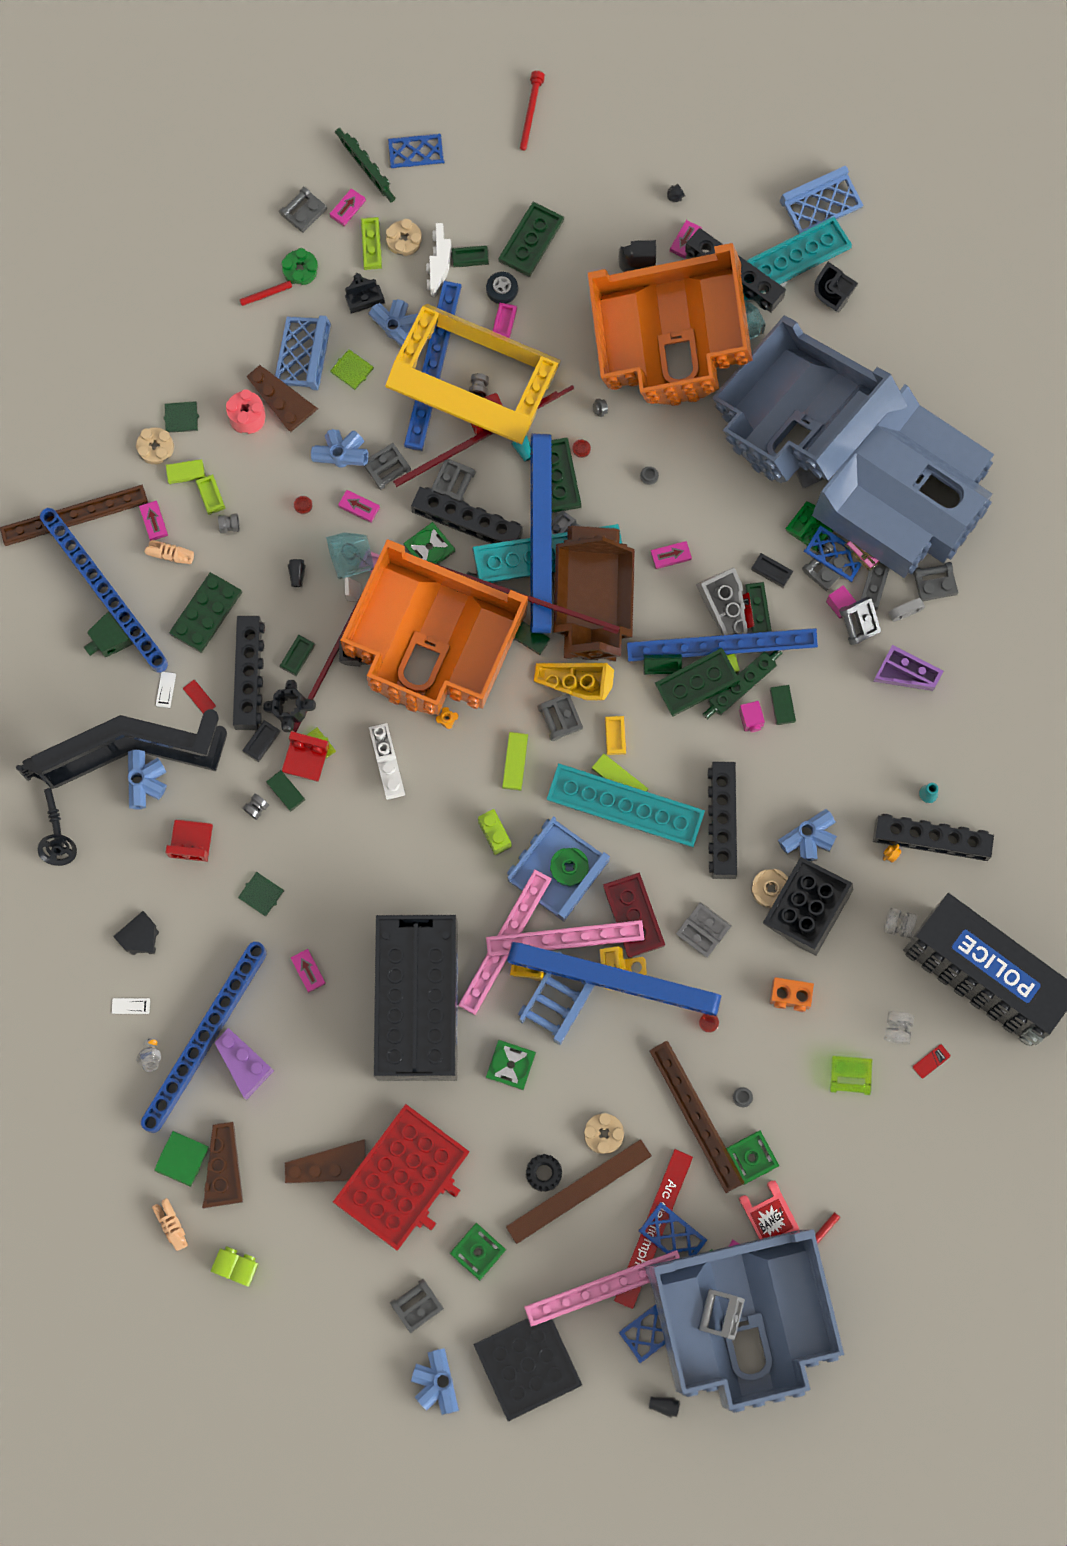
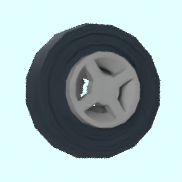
[486,271,518,304]

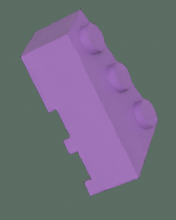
[873,645,944,691]
[214,1028,274,1100]

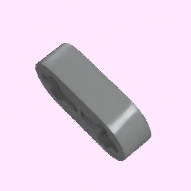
[889,598,925,622]

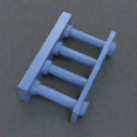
[518,951,595,1045]

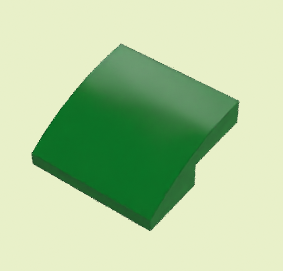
[785,501,834,552]
[154,1131,209,1187]

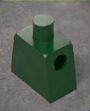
[84,612,132,657]

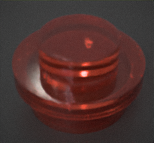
[572,439,591,458]
[294,496,313,514]
[699,1014,719,1033]

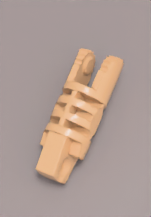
[144,540,194,564]
[152,1198,188,1251]

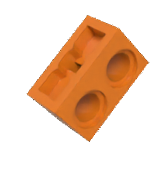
[770,977,814,1012]

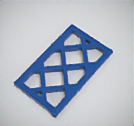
[388,134,445,168]
[804,526,867,582]
[638,1202,707,1256]
[619,1304,665,1363]

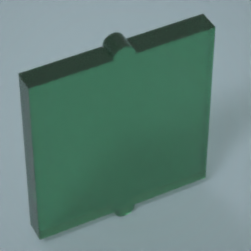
[163,401,199,433]
[238,872,284,917]

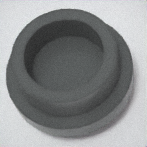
[593,398,608,417]
[640,466,659,485]
[733,1087,753,1108]

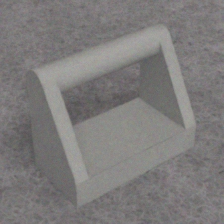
[699,1289,745,1340]

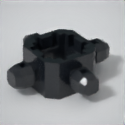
[263,680,316,732]

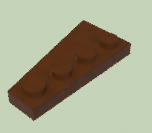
[246,365,318,432]
[202,1122,243,1209]
[285,1139,366,1184]

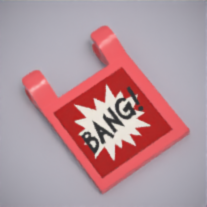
[739,1181,799,1239]

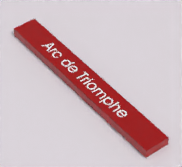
[614,1149,693,1309]

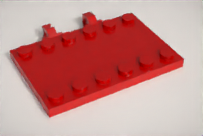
[333,1104,470,1251]

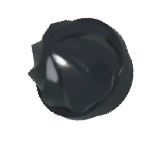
[667,184,685,203]

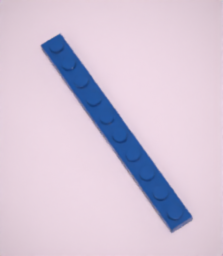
[404,281,462,451]
[627,628,818,662]

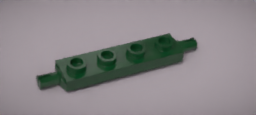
[335,128,396,203]
[702,650,783,719]

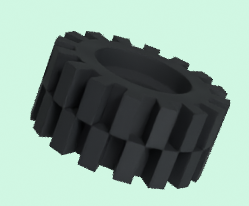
[526,1154,562,1192]

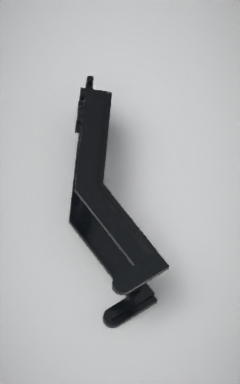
[16,709,227,789]

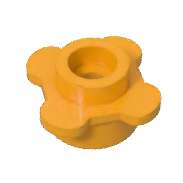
[436,707,458,729]
[882,844,901,863]

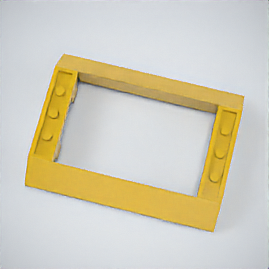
[385,304,561,445]

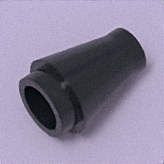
[287,559,306,587]
[649,1396,680,1418]

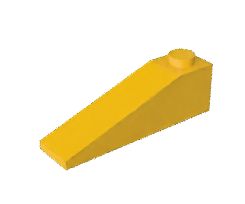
[534,663,614,700]

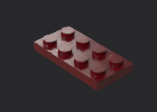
[603,872,665,959]

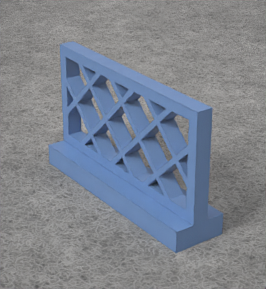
[779,166,864,234]
[275,315,331,390]

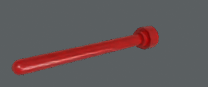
[520,71,545,151]

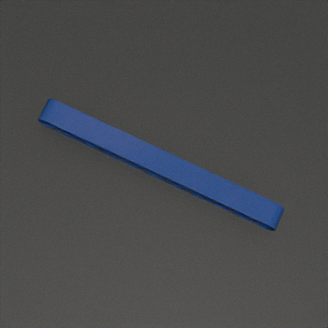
[530,433,552,633]
[40,508,168,673]
[141,942,267,1133]
[507,942,722,1016]

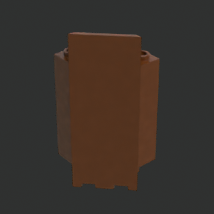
[553,526,635,662]

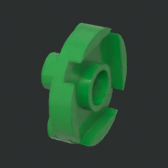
[282,248,318,285]
[550,848,589,887]

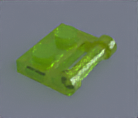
[830,1056,872,1095]

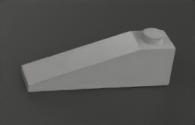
[696,568,748,635]

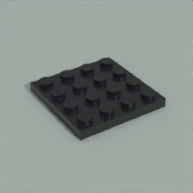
[473,1318,582,1422]

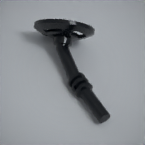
[37,788,77,866]

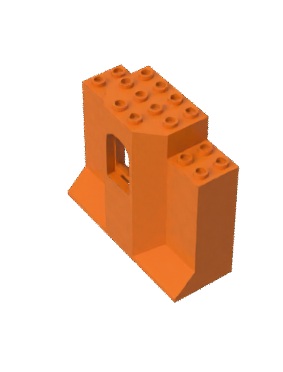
[588,243,753,406]
[340,539,528,715]

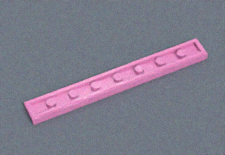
[458,869,552,1016]
[486,920,644,957]
[524,1250,680,1326]

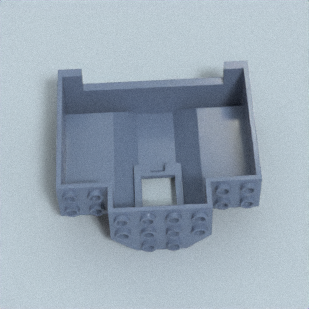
[712,315,908,483]
[812,384,994,579]
[645,1229,844,1413]

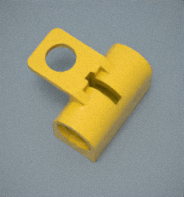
[599,946,647,990]

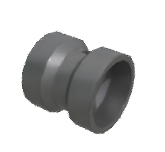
[469,373,489,397]
[218,513,240,533]
[242,793,269,820]

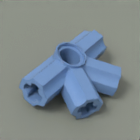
[369,299,418,347]
[311,429,368,468]
[128,750,167,810]
[778,809,837,861]
[411,1348,459,1415]

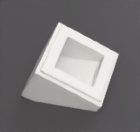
[345,577,361,601]

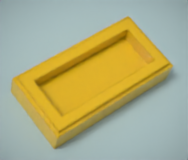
[605,716,626,755]

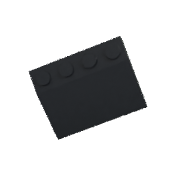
[763,857,854,956]

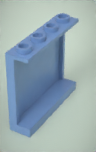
[507,816,610,921]

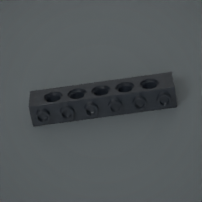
[685,228,786,313]
[411,487,523,544]
[233,616,265,730]
[708,762,737,879]
[873,814,994,861]

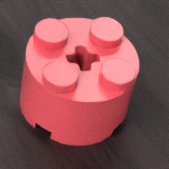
[226,389,265,434]

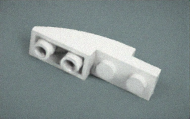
[426,223,451,297]
[369,723,405,800]

